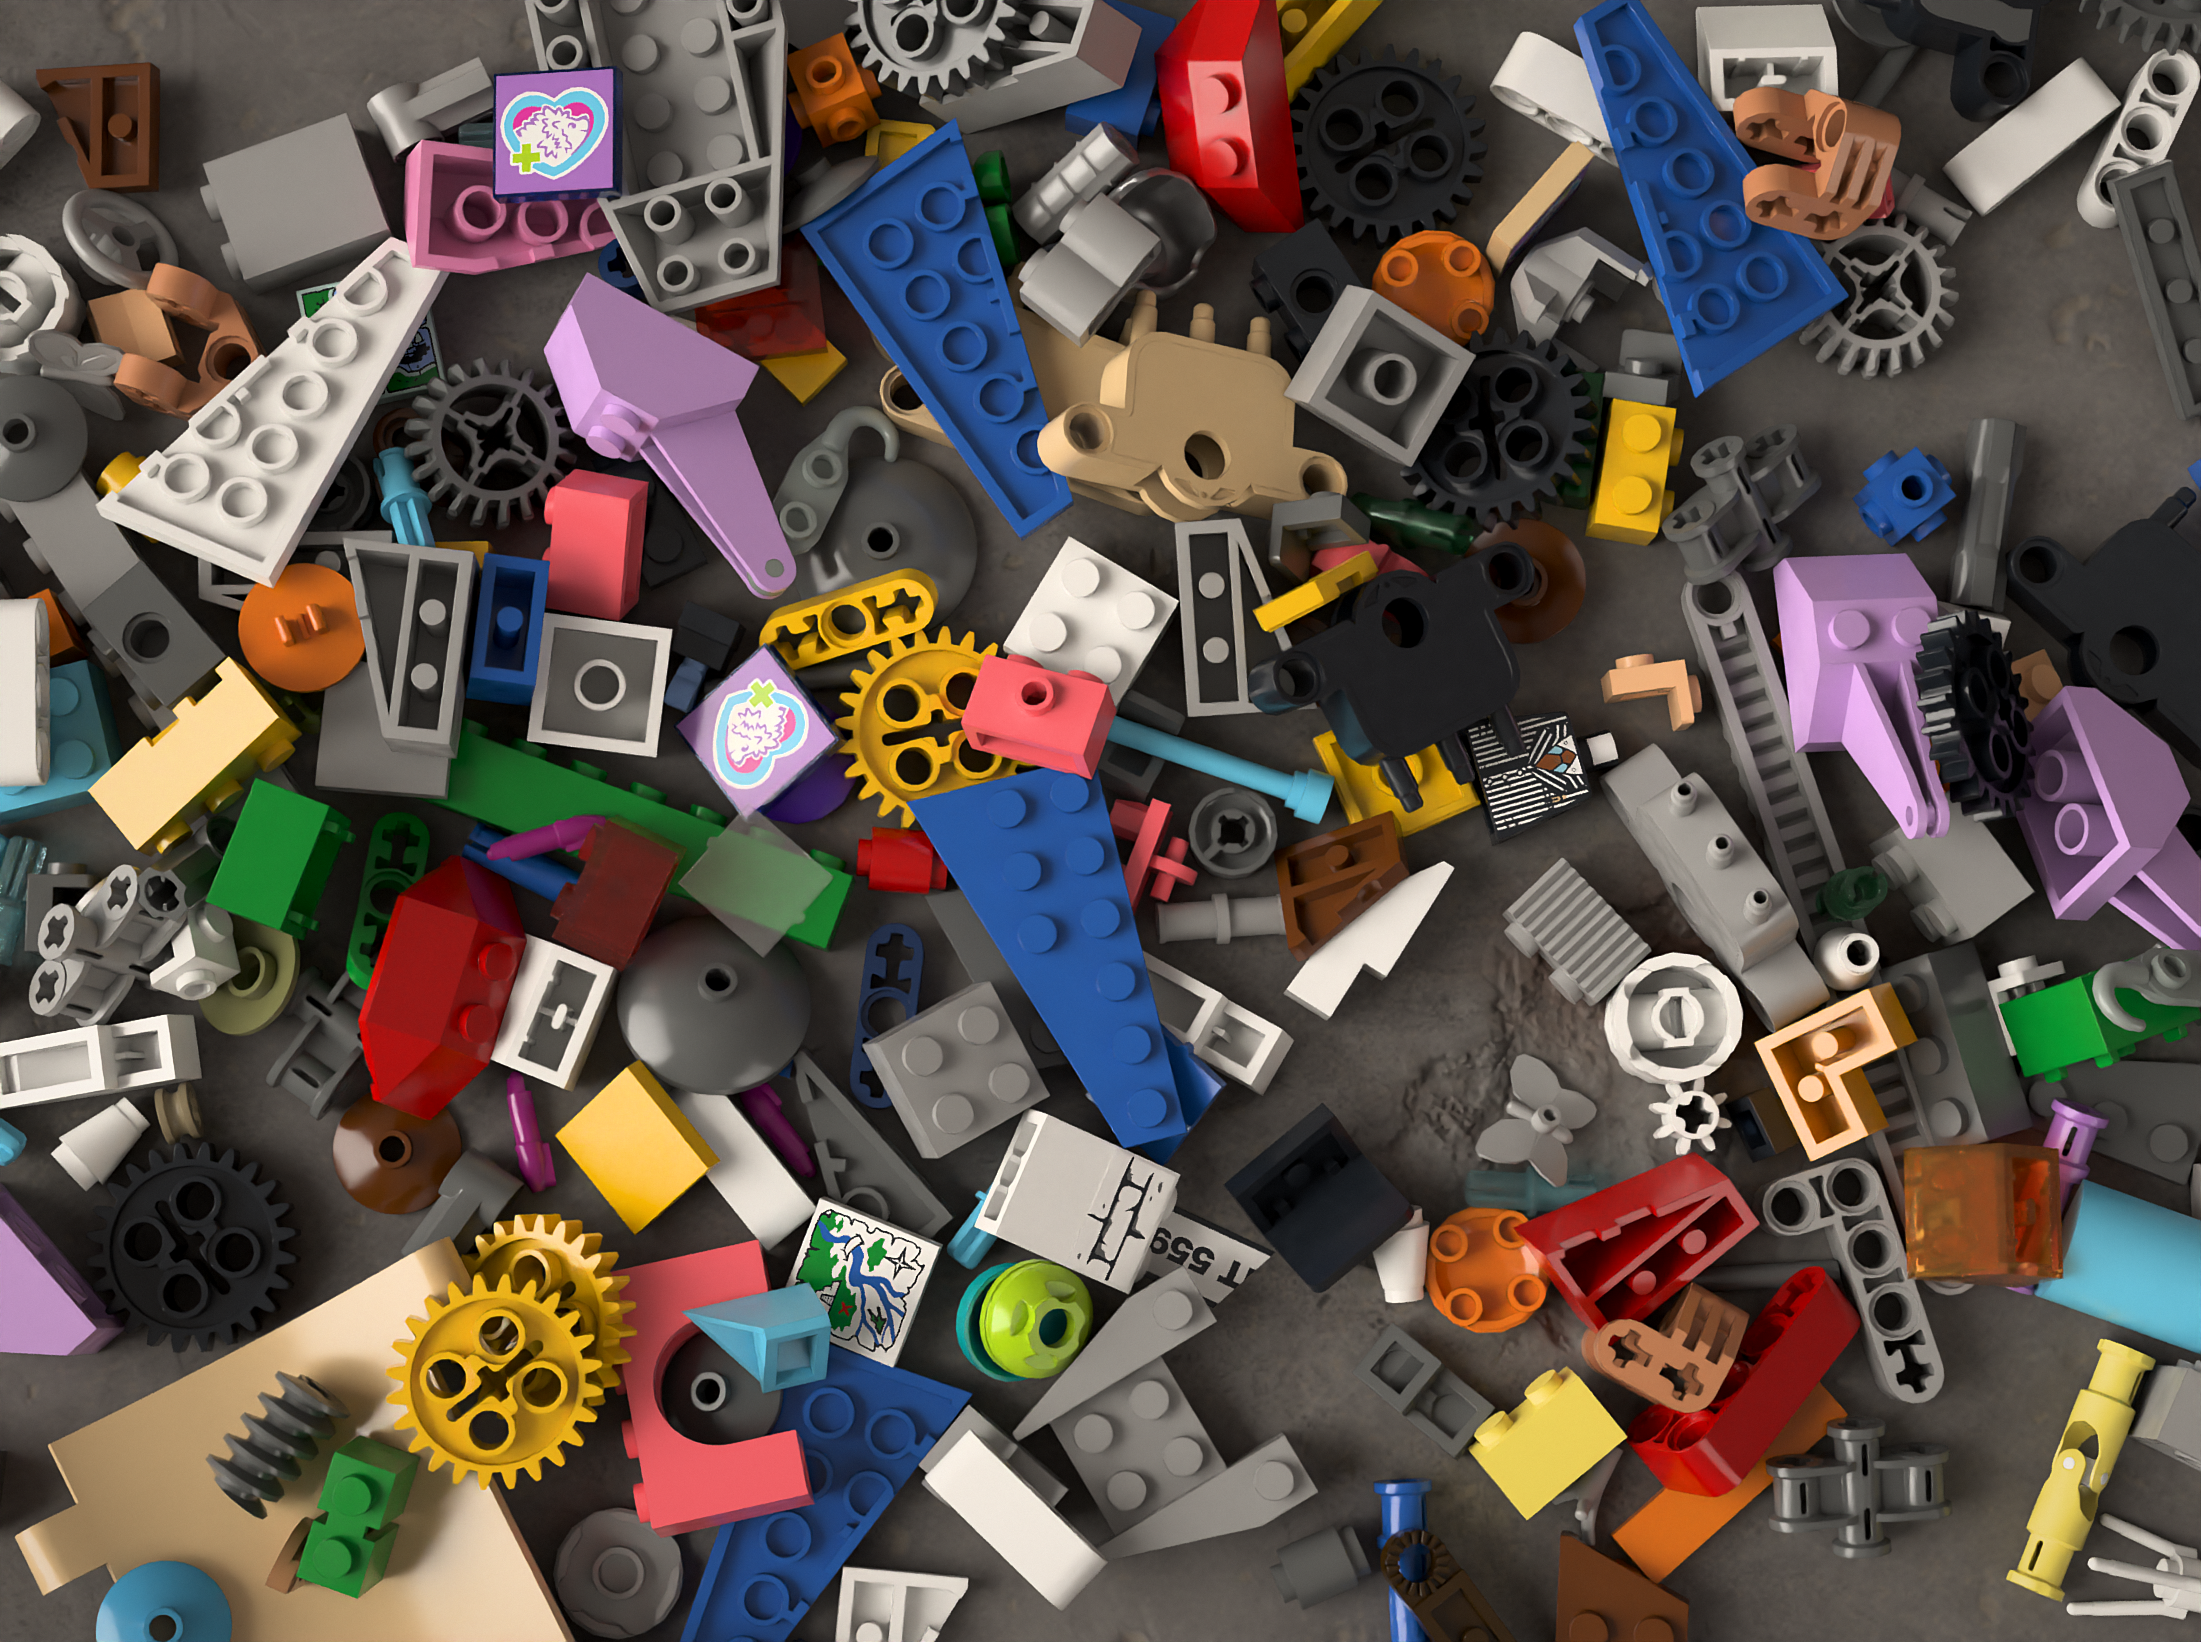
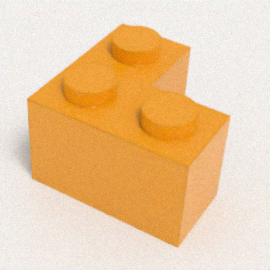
[1754,982,1918,1161]

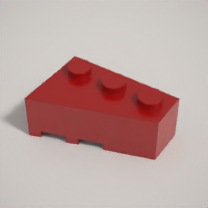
[1513,1152,1760,1347]

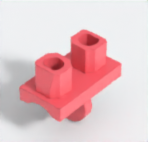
[1109,798,1198,916]

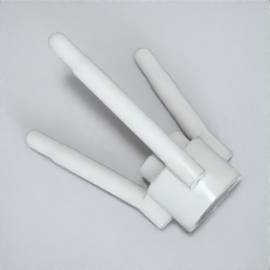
[2067,1513,2201,1620]

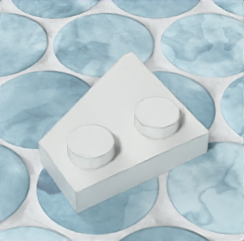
[835,1565,968,1642]

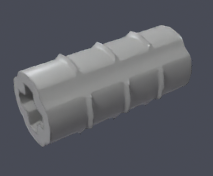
[1011,121,1140,247]

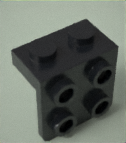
[1223,1103,1414,1293]

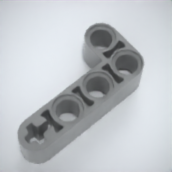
[1751,1158,1945,1404]

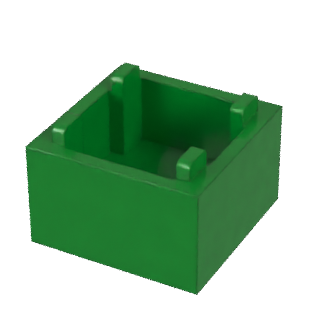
[205,778,356,941]
[1998,946,2201,1083]

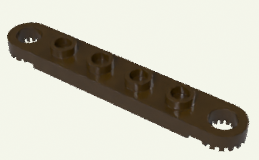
[1380,1528,1517,1642]

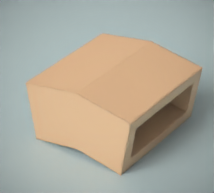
[86,289,186,386]

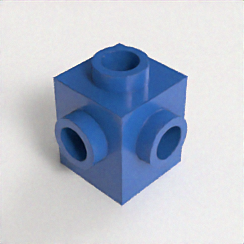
[1852,446,1956,548]

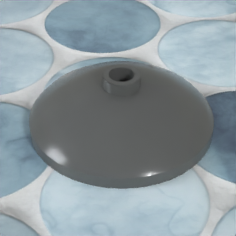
[793,455,977,644]
[617,914,811,1095]

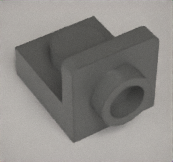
[1603,328,1684,406]
[25,862,103,956]

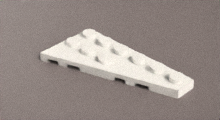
[95,236,450,589]

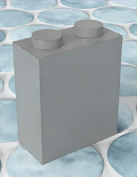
[200,113,396,295]

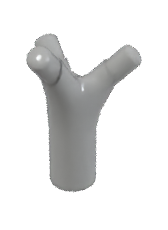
[1551,1447,1623,1546]

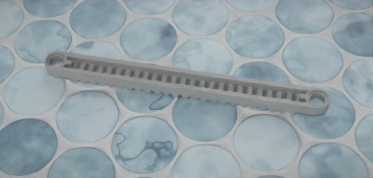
[1681,570,1982,1295]

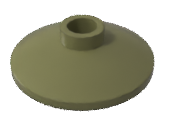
[198,915,300,1036]

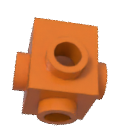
[787,32,883,148]

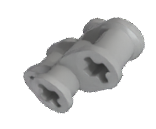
[29,864,188,1027]

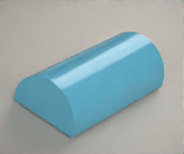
[2034,1179,2201,1355]

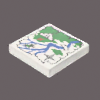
[785,1196,943,1367]

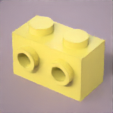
[1467,1366,1628,1520]

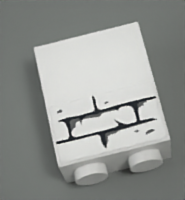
[974,1108,1180,1294]

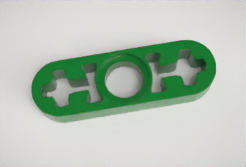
[346,812,430,990]

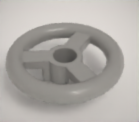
[62,189,179,290]

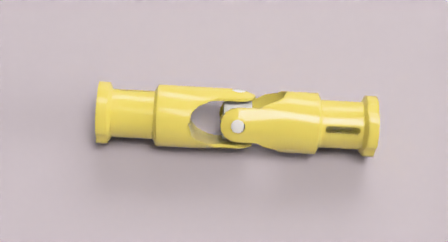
[2006,1339,2156,1602]

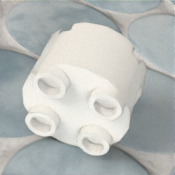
[0,234,86,376]
[1604,952,1743,1085]

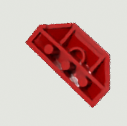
[1154,0,1305,233]
[358,855,527,1120]

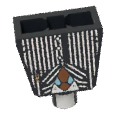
[1458,711,1619,846]

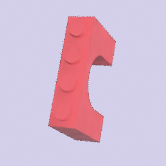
[611,1240,815,1538]

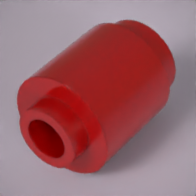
[856,826,948,895]

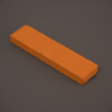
[1610,1381,1848,1584]

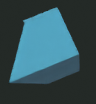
[681,1282,831,1393]

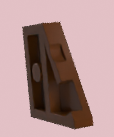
[36,62,160,194]
[1274,810,1410,962]
[1555,1530,1689,1642]

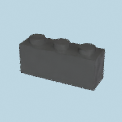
[1878,941,2034,1155]

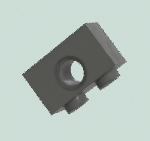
[82,560,231,713]

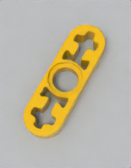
[759,568,938,670]

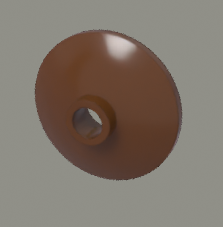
[1464,518,1586,645]
[333,1092,462,1215]

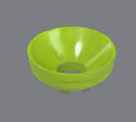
[979,1259,1094,1379]

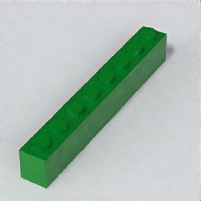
[413,717,856,953]

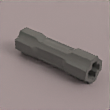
[1945,418,2027,614]

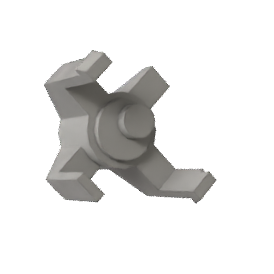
[1510,227,1654,373]

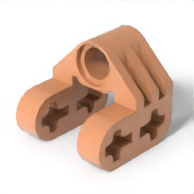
[1733,87,1901,240]
[113,263,268,422]
[1581,1281,1750,1413]

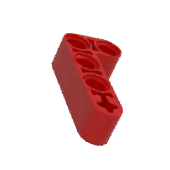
[1626,1266,1861,1497]

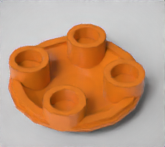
[1371,230,1495,347]
[1424,1205,1551,1333]

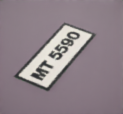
[1144,1206,1276,1308]

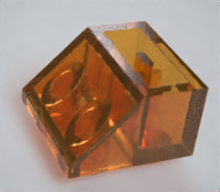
[1903,1143,2064,1288]

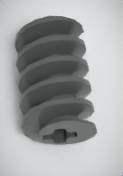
[206,1371,351,1520]

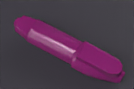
[486,814,609,862]
[506,1071,556,1193]
[738,1082,817,1178]

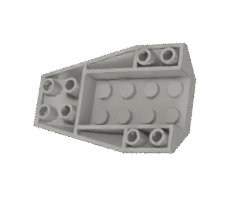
[525,0,788,316]

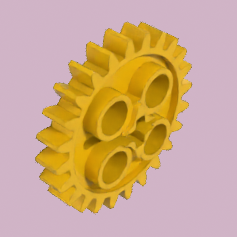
[833,626,1036,829]
[450,1213,637,1420]
[385,1271,604,1490]

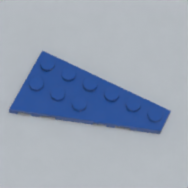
[1573,0,1849,399]
[799,117,1074,541]
[906,768,1188,1149]
[680,1343,973,1642]

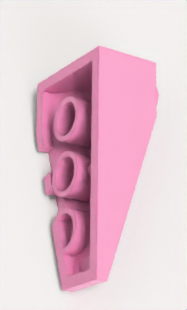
[403,140,616,275]

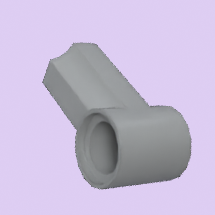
[367,57,496,165]

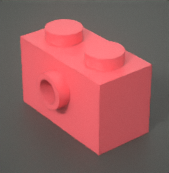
[542,469,649,621]
[961,654,1116,780]

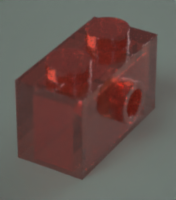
[550,814,687,971]

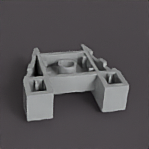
[1013,1265,1318,1561]

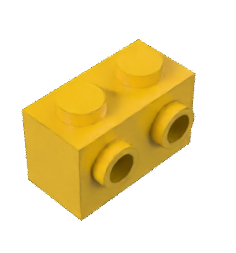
[1585,399,1684,546]

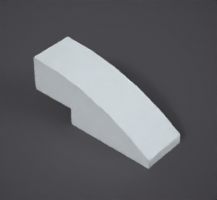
[1283,861,1454,1021]
[1143,951,1294,1096]
[0,1014,202,1110]

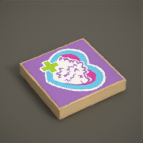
[1483,141,1595,279]

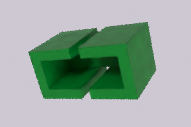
[296,1435,421,1599]

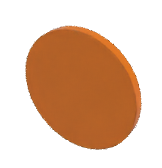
[238,563,366,693]

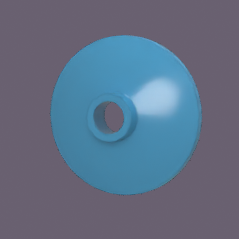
[96,1561,232,1642]

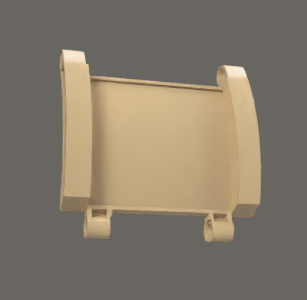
[15,1236,576,1642]

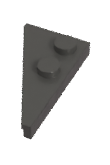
[793,1048,957,1239]

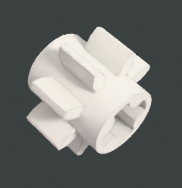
[1649,1077,1732,1156]

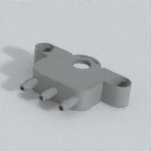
[1598,743,1830,1033]

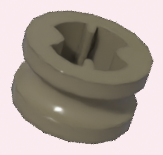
[155,1082,204,1145]

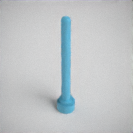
[1106,716,1335,824]

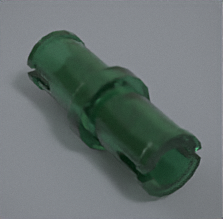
[1349,492,1474,556]
[1815,866,1887,923]

